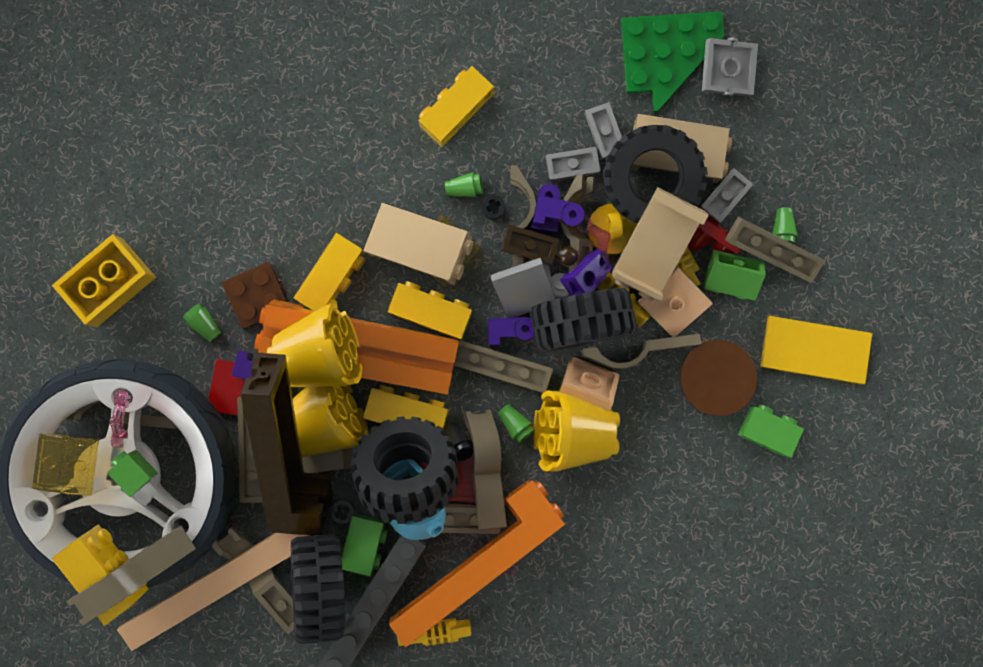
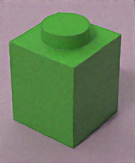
[107,450,158,497]

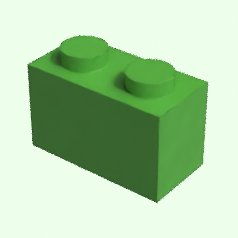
[704,250,766,301]
[738,404,804,458]
[342,514,389,576]

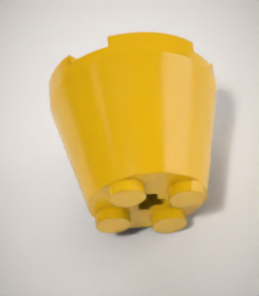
[267,303,363,387]
[293,385,368,458]
[533,391,620,472]

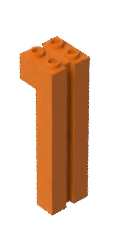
[254,300,459,395]
[389,480,565,648]

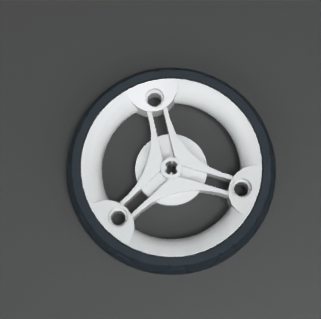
[0,359,237,588]

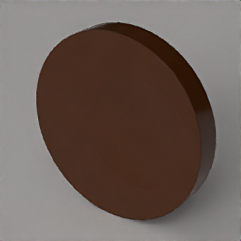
[679,340,757,416]

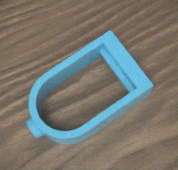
[383,459,446,540]

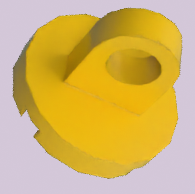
[587,204,637,255]

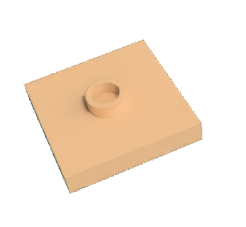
[638,266,713,337]
[560,356,620,411]

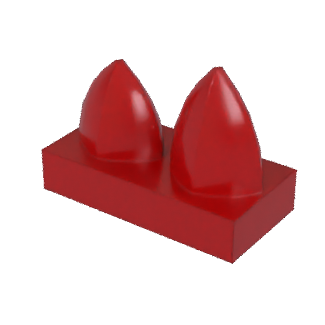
[688,217,741,254]

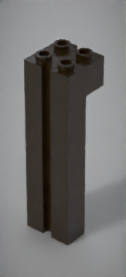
[241,353,333,536]

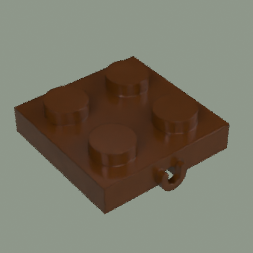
[221,261,288,329]

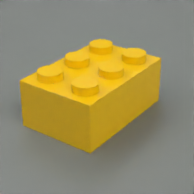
[52,234,156,328]
[51,524,149,626]

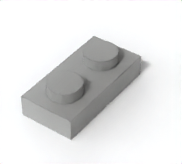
[584,102,622,160]
[545,147,601,182]
[700,168,753,225]

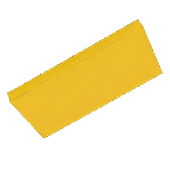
[760,316,872,384]

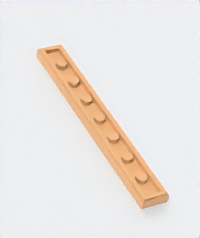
[117,533,308,651]

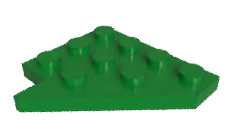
[621,11,724,113]

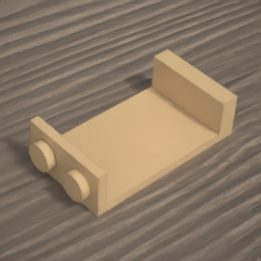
[631,114,732,184]
[612,187,709,301]
[363,203,473,285]

